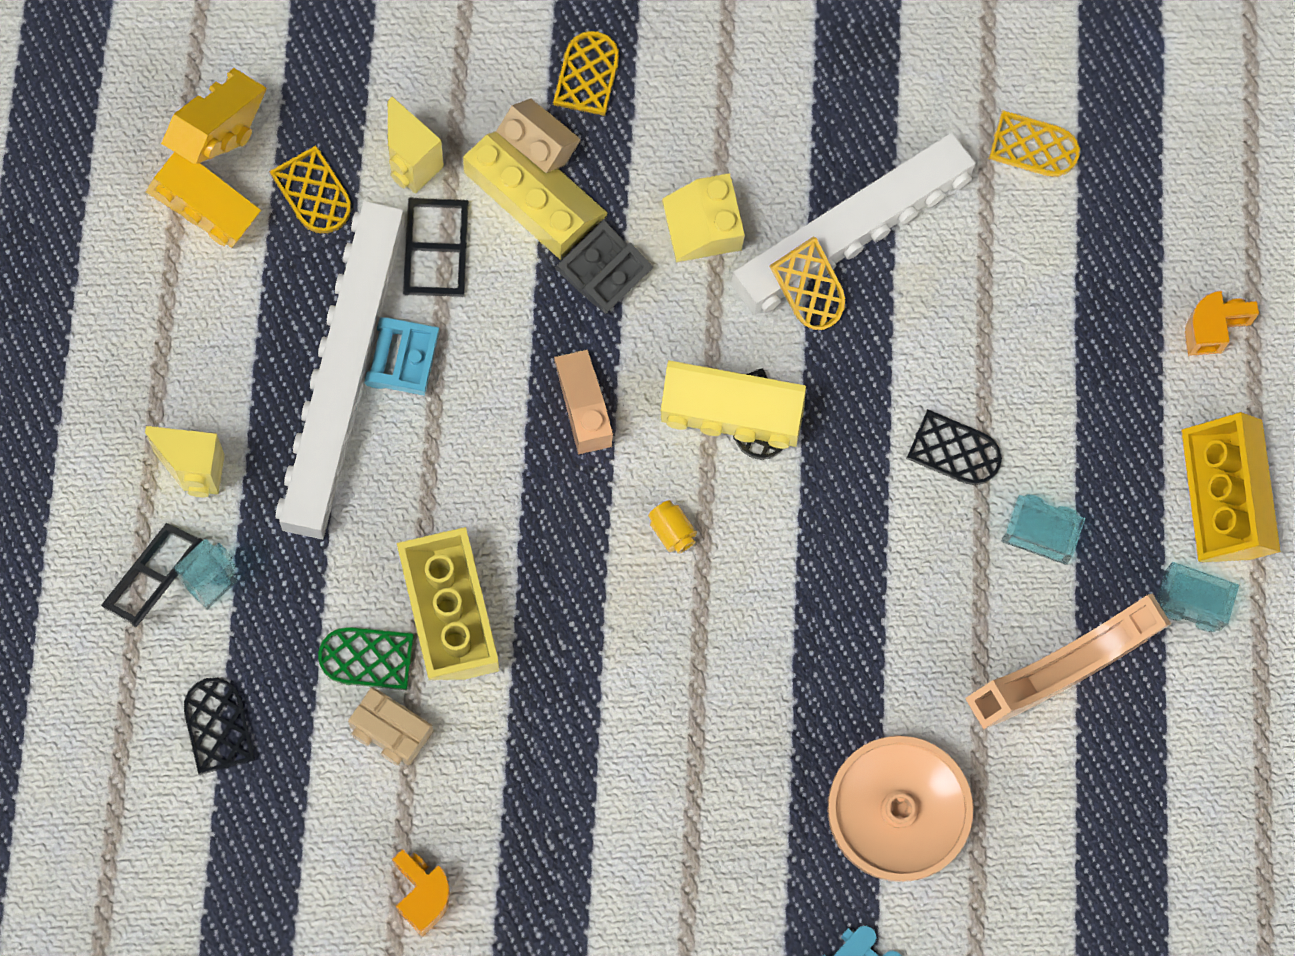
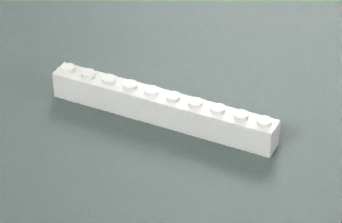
[276,201,405,540]

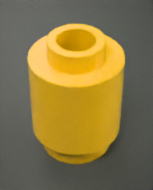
[648,500,697,554]

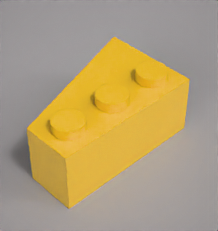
[161,68,267,165]
[145,152,261,248]

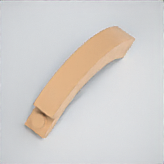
[965,593,1171,729]

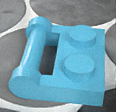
[364,317,439,396]

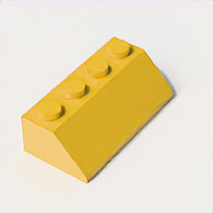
[1181,412,1281,562]

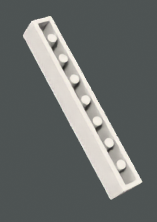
[731,132,976,315]

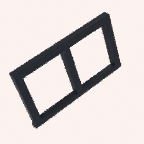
[403,197,469,297]
[101,522,204,627]

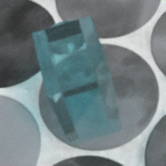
[1001,494,1085,565]
[174,538,238,610]
[1156,562,1239,632]

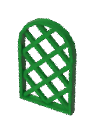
[318,627,414,691]

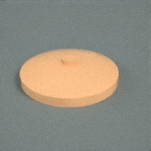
[827,736,973,882]

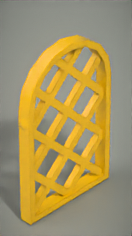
[553,31,618,116]
[989,110,1079,177]
[269,145,351,234]
[770,236,845,330]

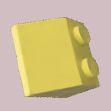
[387,96,443,194]
[662,173,745,262]
[145,426,225,498]

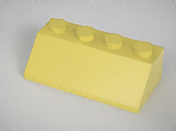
[463,131,607,260]
[661,360,806,449]
[396,527,499,680]

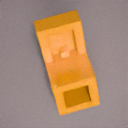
[1185,291,1259,356]
[392,849,450,937]

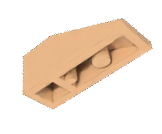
[554,350,613,455]

